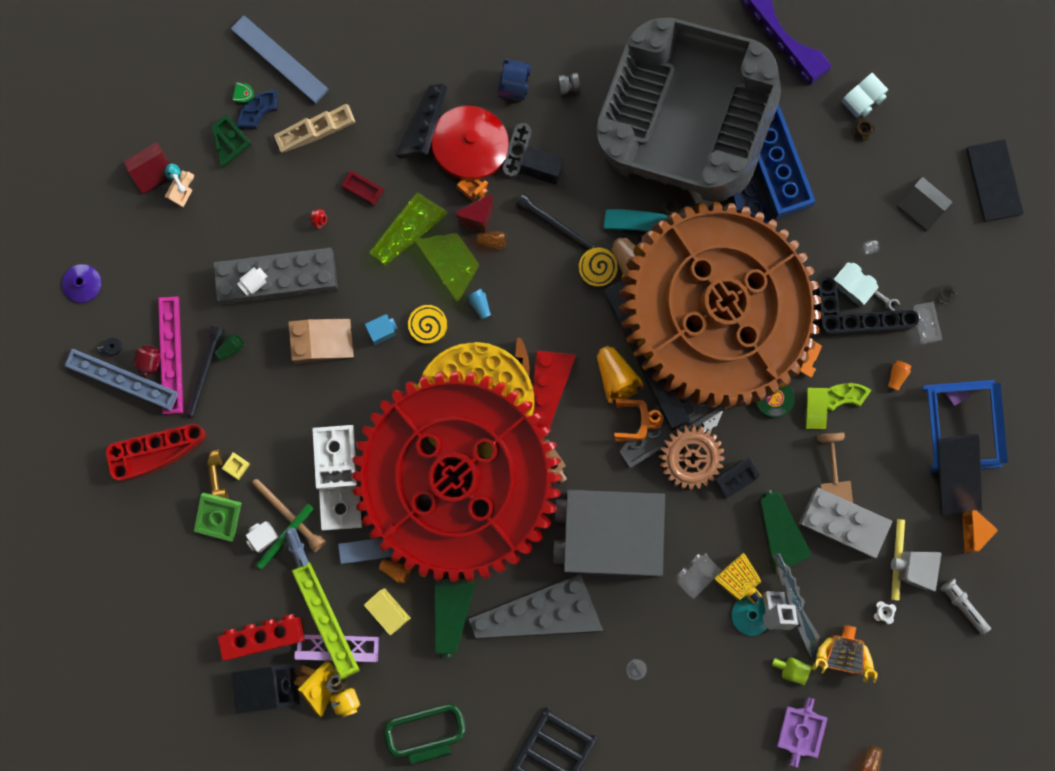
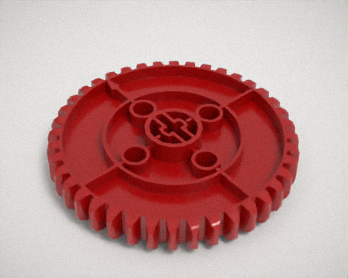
[351,371,562,583]

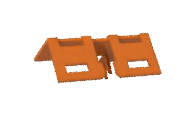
[799,341,822,378]

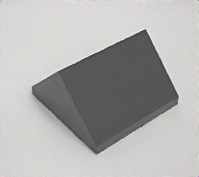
[897,177,952,231]

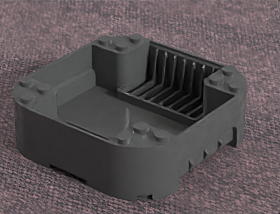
[597,17,781,202]

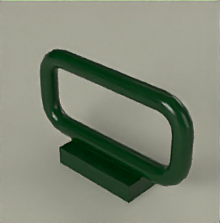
[384,704,466,765]

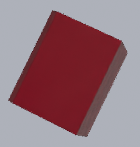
[124,142,170,194]
[456,194,494,233]

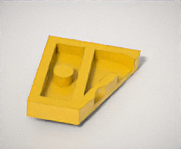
[298,660,338,717]

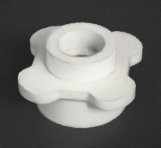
[874,601,896,624]

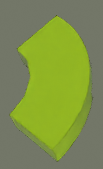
[827,383,871,412]

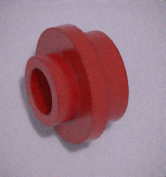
[310,209,327,229]

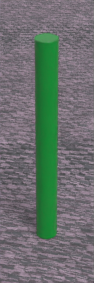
[256,504,314,569]

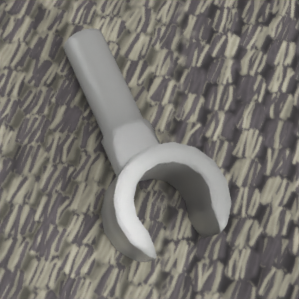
[874,290,900,311]

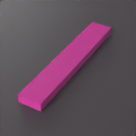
[158,296,183,415]

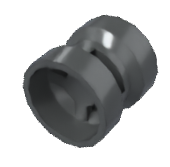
[558,73,580,95]

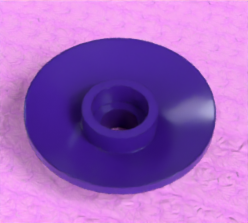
[62,264,102,303]

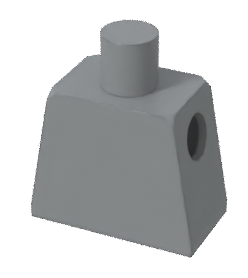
[891,552,941,591]

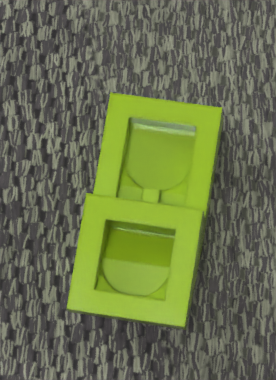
[805,388,828,430]

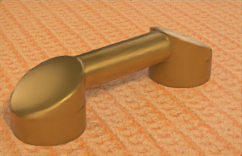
[207,449,228,499]

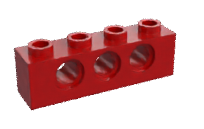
[218,614,306,661]

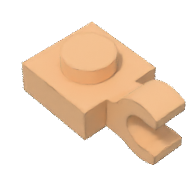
[165,170,194,207]

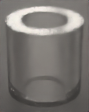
[864,239,880,254]

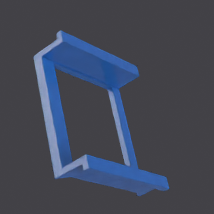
[922,380,1008,473]

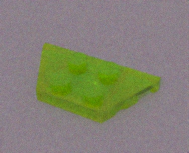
[415,233,479,302]

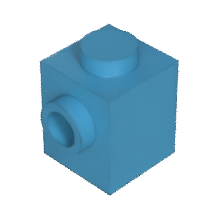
[365,314,397,345]

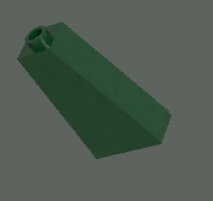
[758,490,812,574]
[435,579,476,657]

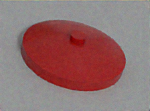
[431,106,509,180]

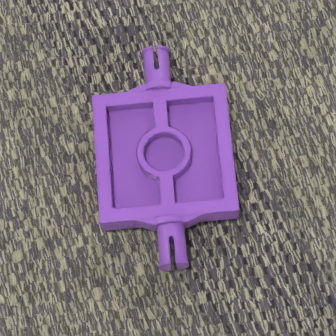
[777,697,827,767]

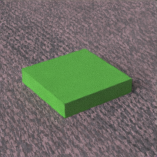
[194,493,241,542]

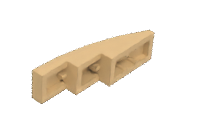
[274,104,355,153]

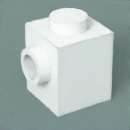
[246,521,279,553]

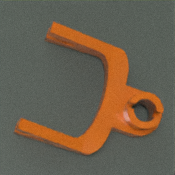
[615,398,664,442]

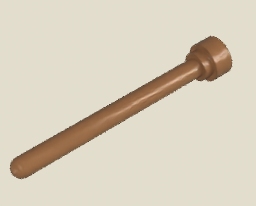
[252,479,326,553]

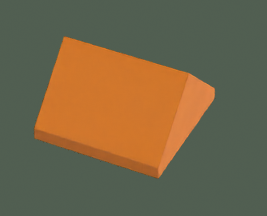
[962,510,998,553]

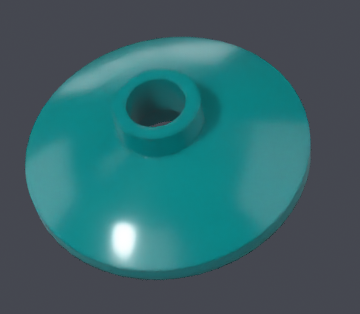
[731,596,767,636]

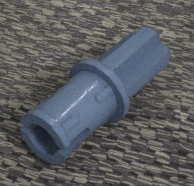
[284,528,309,567]

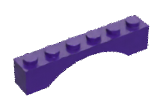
[741,0,832,85]

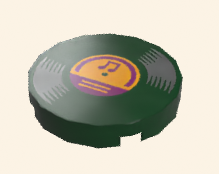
[756,384,795,418]

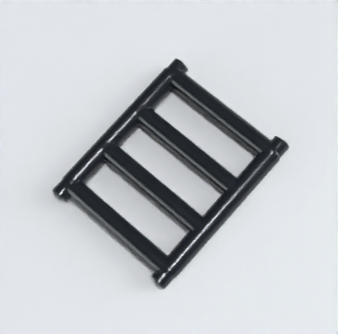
[510,707,598,771]

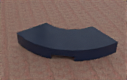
[237,90,278,129]

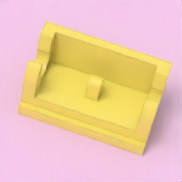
[364,588,411,635]

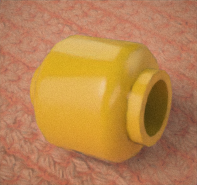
[330,688,360,718]

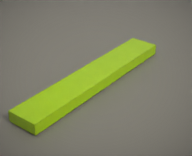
[292,562,360,680]

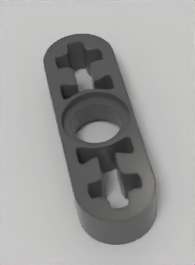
[503,123,531,178]

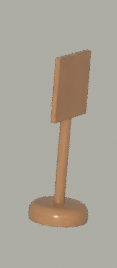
[817,432,853,503]

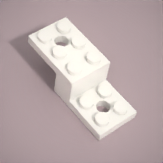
[313,425,362,531]

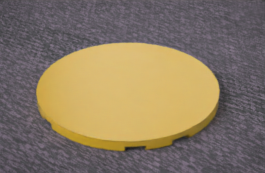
[418,342,534,460]

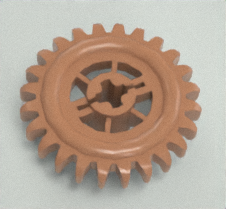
[659,425,725,490]

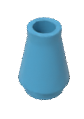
[468,289,491,319]

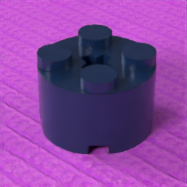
[498,59,531,101]

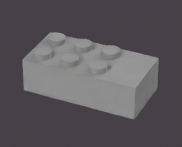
[799,488,893,558]

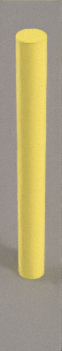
[891,519,905,600]

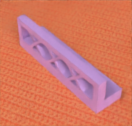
[295,635,379,662]

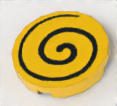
[579,248,618,287]
[408,305,447,344]

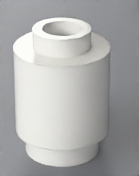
[237,267,267,296]

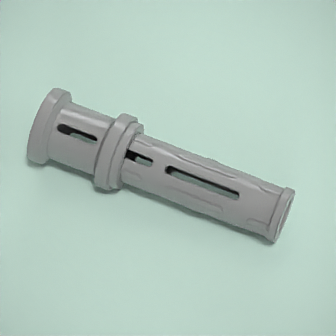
[940,578,991,636]

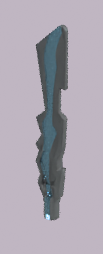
[773,553,820,657]

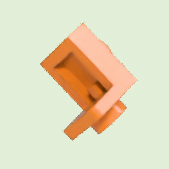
[456,180,488,203]

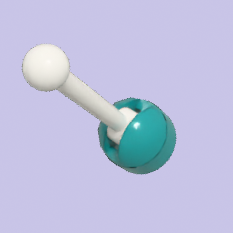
[164,164,185,193]

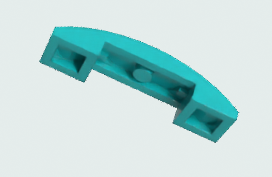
[604,209,668,233]

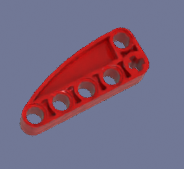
[106,424,206,482]

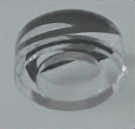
[626,659,647,680]

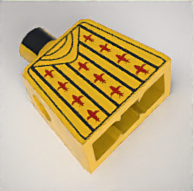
[713,553,762,604]

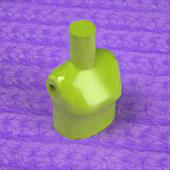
[772,657,812,686]

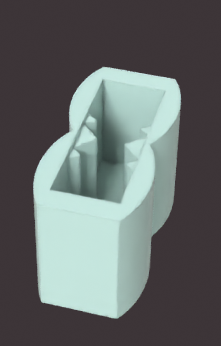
[842,73,888,118]
[834,262,879,307]

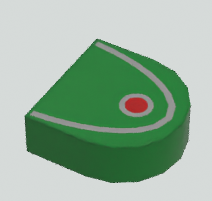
[233,82,254,104]

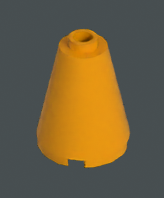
[597,346,644,403]

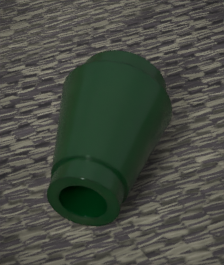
[215,333,245,361]

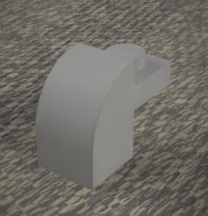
[762,591,798,630]

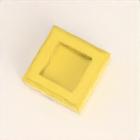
[222,453,250,480]

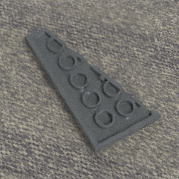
[619,387,727,469]
[469,574,603,638]

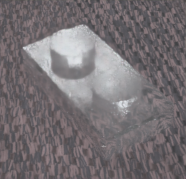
[913,302,943,345]

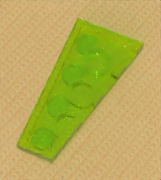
[369,192,448,265]

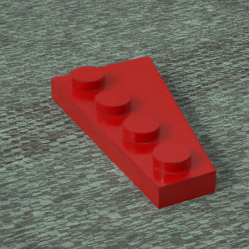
[533,351,576,429]

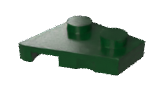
[211,114,252,168]

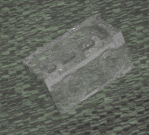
[676,553,722,599]

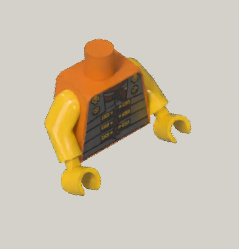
[813,625,877,683]

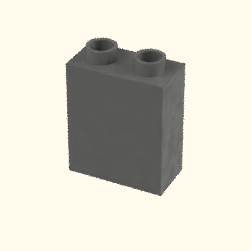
[553,490,665,577]

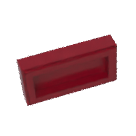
[341,170,384,207]

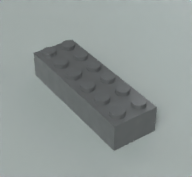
[214,248,338,305]

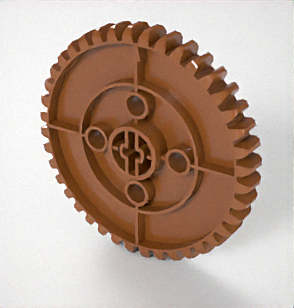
[619,202,821,408]

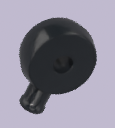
[97,337,122,356]

